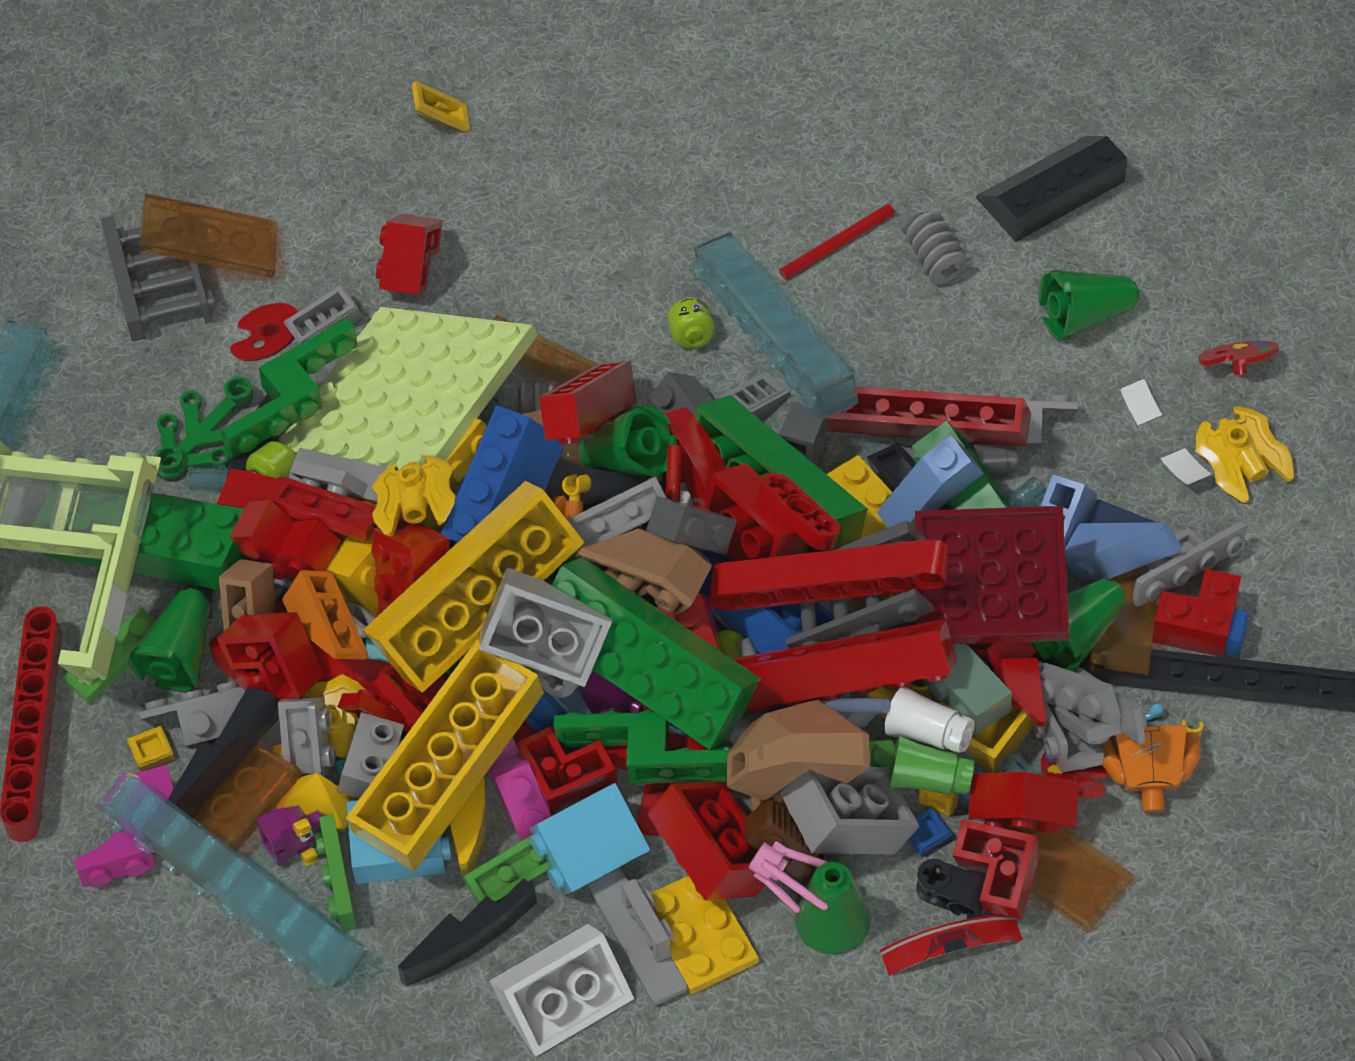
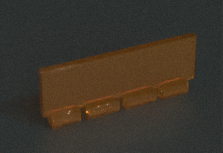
[1090,569,1157,675]

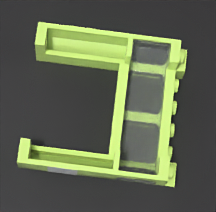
[0,441,161,685]

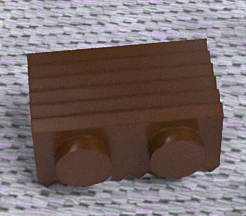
[745,797,824,885]

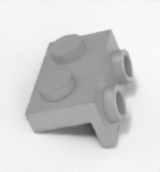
[278,697,335,776]
[1033,701,1104,773]

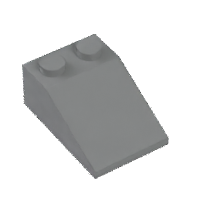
[479,568,612,687]

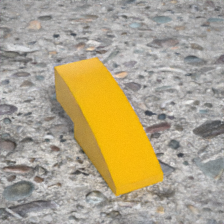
[449,777,487,881]

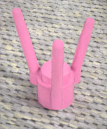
[748,841,828,913]

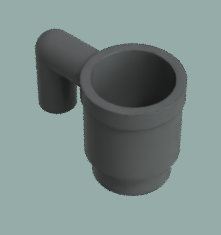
[972,442,1018,499]

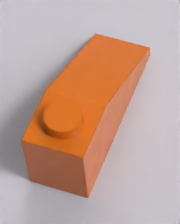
[282,570,369,660]

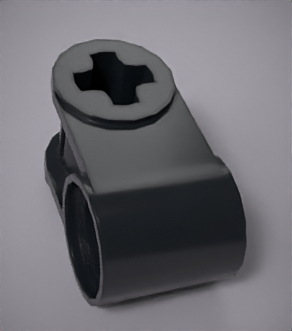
[916,859,986,919]

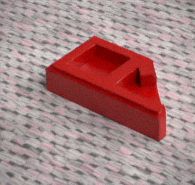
[998,658,1046,727]

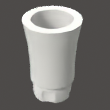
[885,686,975,753]

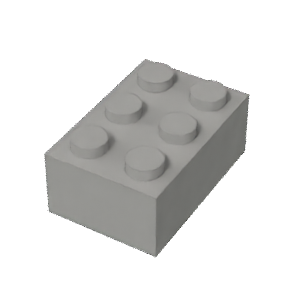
[780,767,920,855]

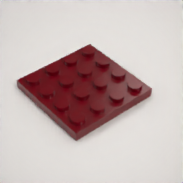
[915,506,1069,644]

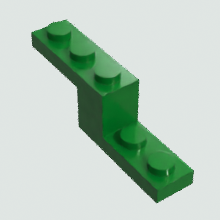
[221,317,357,459]
[554,710,731,784]

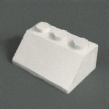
[489,924,634,1057]

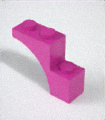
[487,737,551,841]
[74,764,176,888]

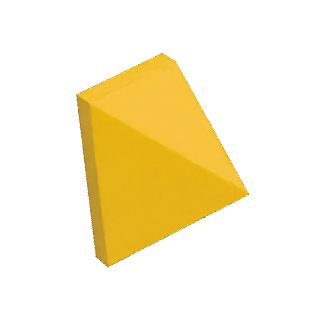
[412,81,470,131]
[276,772,357,832]

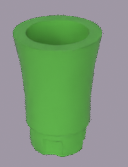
[888,736,975,794]

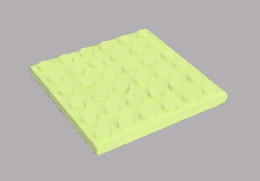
[277,307,538,470]

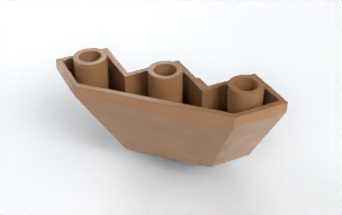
[565,529,712,616]
[727,700,871,801]

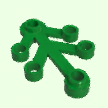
[154,376,253,480]

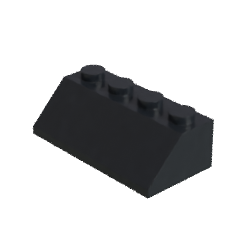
[976,136,1127,242]

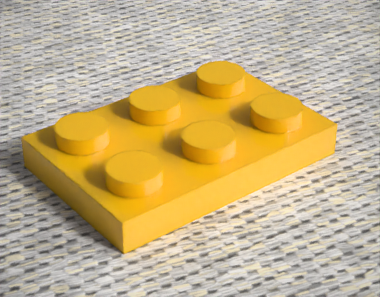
[651,876,759,995]

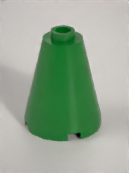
[1039,270,1139,339]
[579,405,677,478]
[1030,579,1125,671]
[128,588,210,693]
[794,862,871,955]

